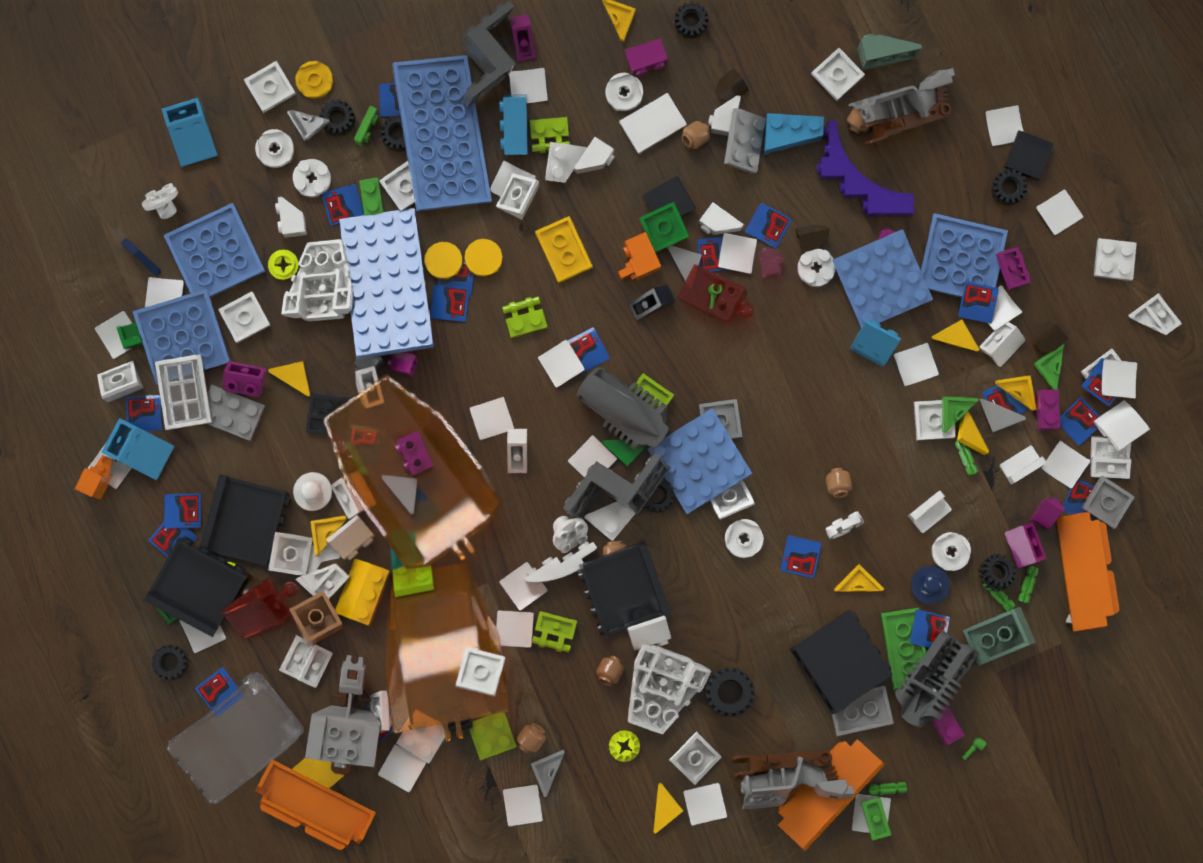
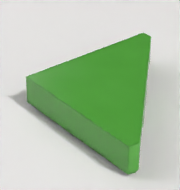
[1034,344,1064,390]
[942,397,978,433]

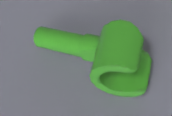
[708,283,722,311]
[962,738,986,760]

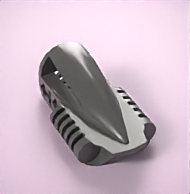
[576,367,669,451]
[894,631,980,728]

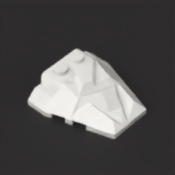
[281,239,353,321]
[628,645,711,734]

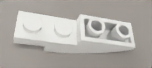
[525,541,597,583]

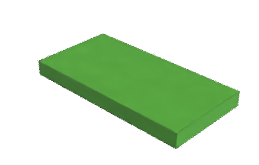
[880,608,927,690]

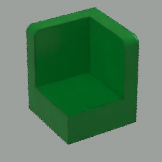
[116,322,143,350]

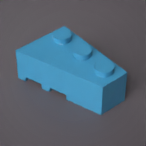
[500,94,528,155]
[763,113,824,156]

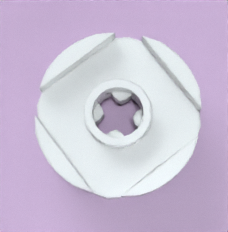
[605,73,643,111]
[255,129,294,168]
[293,159,331,198]
[797,249,836,287]
[826,511,864,539]
[725,519,764,558]
[932,532,971,571]

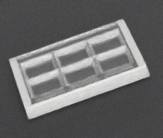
[155,354,212,430]

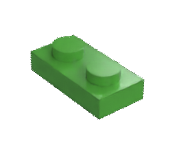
[354,106,380,147]
[359,178,384,216]
[861,797,891,840]

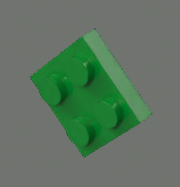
[640,202,690,253]

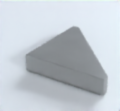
[287,110,330,141]
[667,246,702,289]
[980,398,1026,432]
[382,475,417,515]
[531,750,565,797]

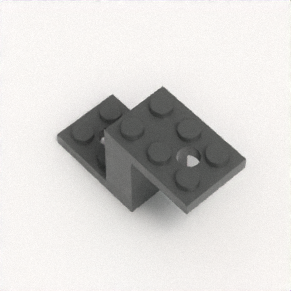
[461,1,516,108]
[563,453,671,519]

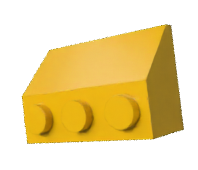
[335,559,391,626]

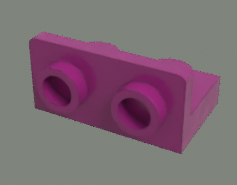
[995,247,1031,290]

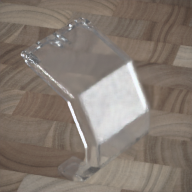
[166,672,304,804]

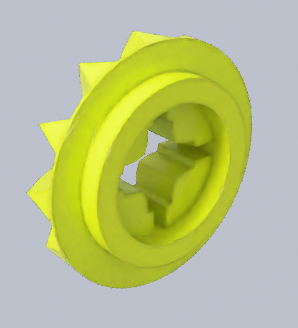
[268,250,299,280]
[609,731,640,762]

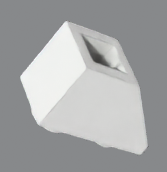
[275,197,307,238]

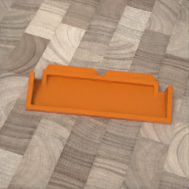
[1056,512,1119,632]
[778,739,885,851]
[255,759,376,850]

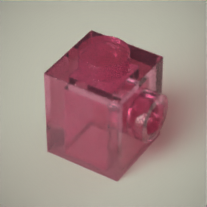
[758,248,784,278]

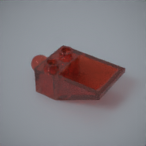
[677,264,754,327]
[221,577,298,639]

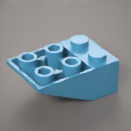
[162,98,218,167]
[850,320,901,367]
[101,418,175,480]

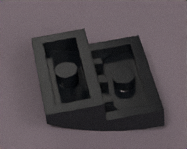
[1004,130,1054,181]
[643,176,696,217]
[306,392,349,437]

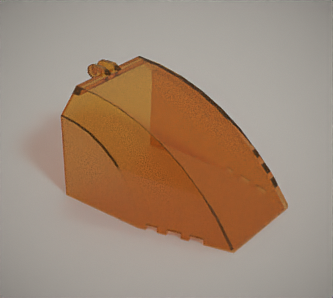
[323,375,502,569]
[384,562,514,742]

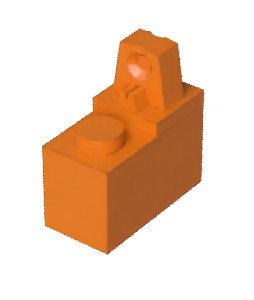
[618,232,661,280]
[75,455,114,500]

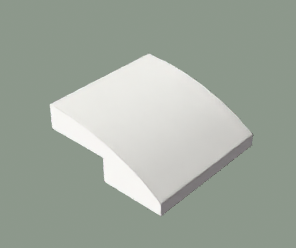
[1093,400,1150,451]
[1090,437,1131,479]
[279,635,333,688]

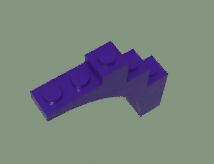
[817,120,914,217]

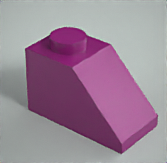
[510,15,536,62]
[387,352,418,378]

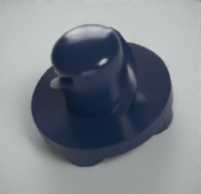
[911,566,950,605]

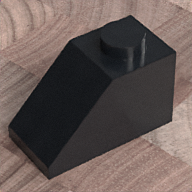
[629,284,676,321]

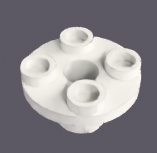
[142,183,178,219]
[293,472,332,511]
[553,516,588,553]

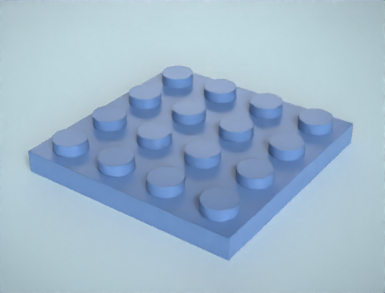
[164,203,266,298]
[921,213,1008,298]
[832,229,933,327]
[133,289,230,385]
[648,408,753,514]

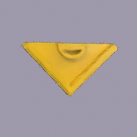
[602,0,636,42]
[931,320,980,352]
[268,361,310,397]
[995,375,1037,411]
[957,411,989,455]
[311,516,347,557]
[834,564,884,592]
[653,782,683,834]

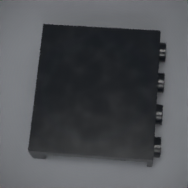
[200,474,291,567]
[143,536,248,637]
[578,541,672,640]
[789,609,893,714]

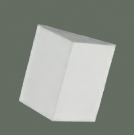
[496,173,539,220]
[97,361,144,402]

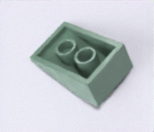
[857,34,922,71]
[963,607,1036,666]

